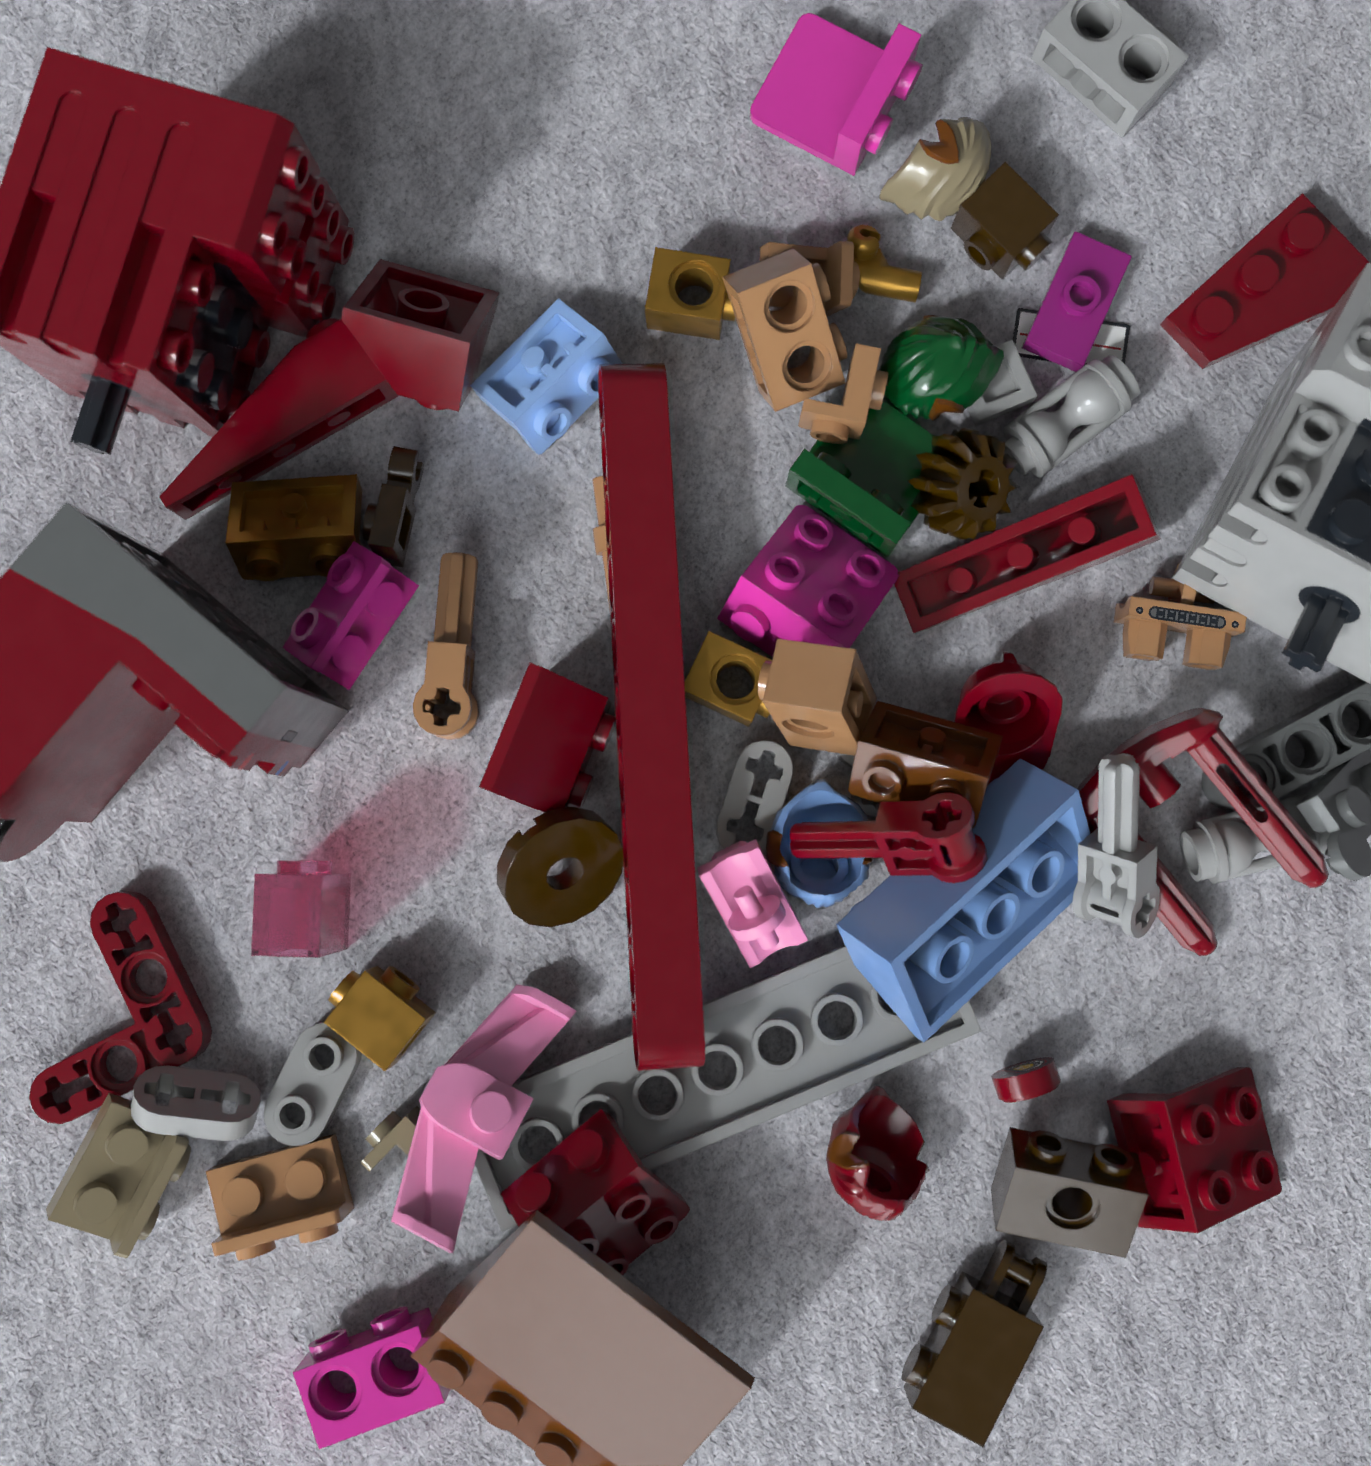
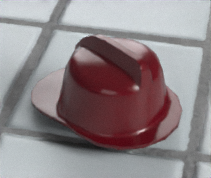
[954,651,1063,785]

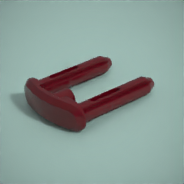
[1077,708,1329,956]

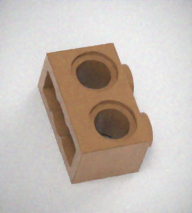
[722,248,847,412]

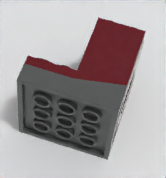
[0,502,349,862]

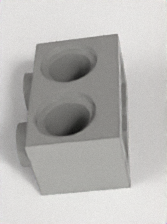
[1031,0,1189,138]

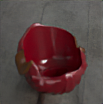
[826,1086,930,1221]

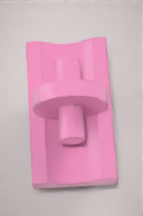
[697,839,808,968]

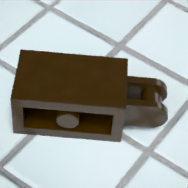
[901,1240,1047,1447]

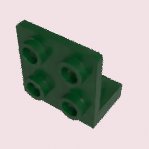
[785,400,934,558]

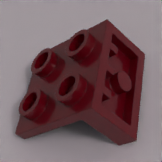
[1107,1067,1282,1233]

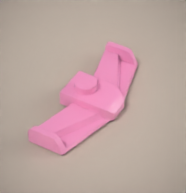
[391,985,577,1253]

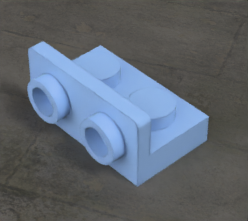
[470,298,622,455]

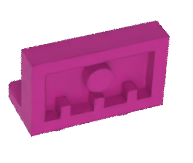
[282,541,419,690]

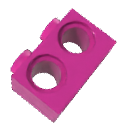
[293,1307,451,1449]

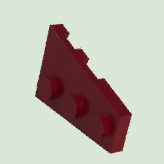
[1160,193,1370,369]

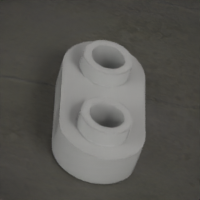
[264,1021,362,1146]

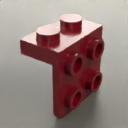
[500,1108,690,1275]

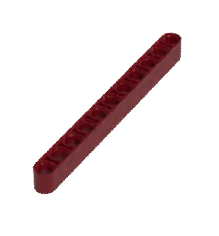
[598,363,705,1071]

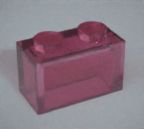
[251,860,351,958]

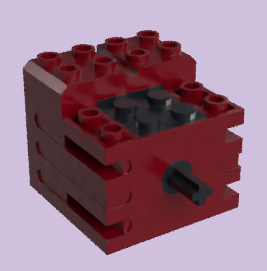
[0,47,355,455]

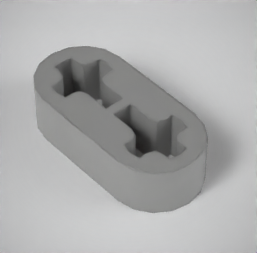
[716,740,793,851]
[131,1066,261,1141]

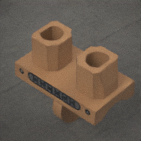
[1113,563,1247,670]

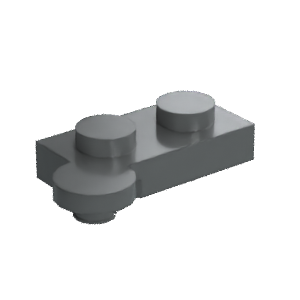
[1296,749,1371,881]

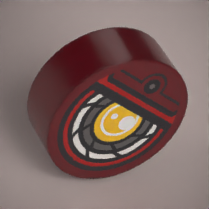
[991,1057,1061,1103]

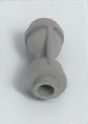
[1003,355,1140,477]
[1180,794,1330,884]

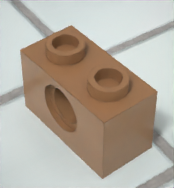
[758,639,877,756]

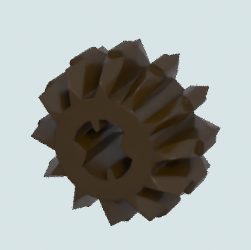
[907,428,1020,539]

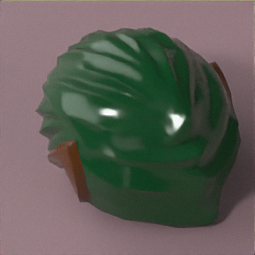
[879,315,1004,421]

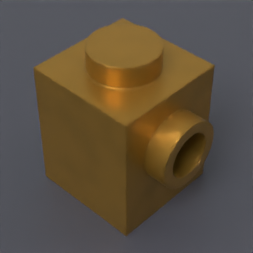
[324,966,436,1071]

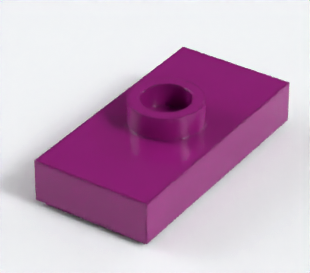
[1022,231,1132,372]

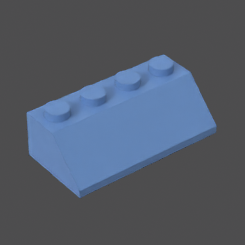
[836,759,1090,1042]

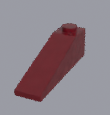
[159,318,399,520]
[894,474,1162,634]

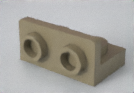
[46,1093,191,1259]

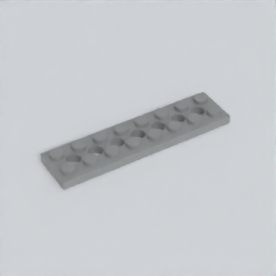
[475,944,982,1232]

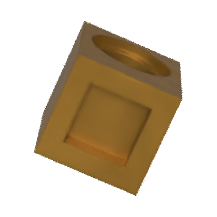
[645,247,735,340]
[684,631,772,727]

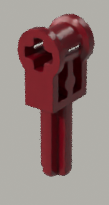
[790,793,988,883]

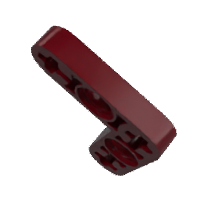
[29,891,212,1124]

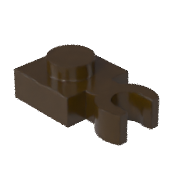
[363,446,424,568]

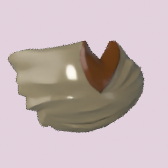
[879,117,992,221]

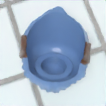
[766,779,874,908]

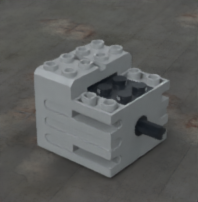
[1172,263,1371,684]

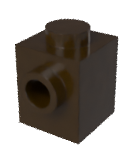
[950,162,1059,280]

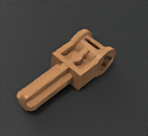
[413,552,479,740]

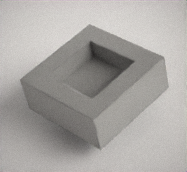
[967,339,1037,427]

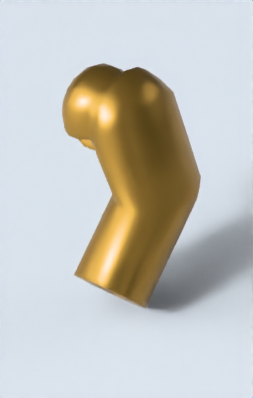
[847,225,922,303]

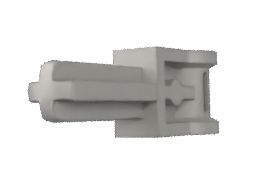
[1072,753,1160,938]

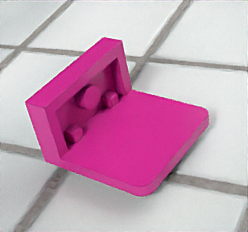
[750,13,923,176]
[717,505,899,657]

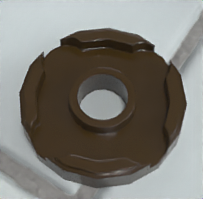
[497,806,623,927]

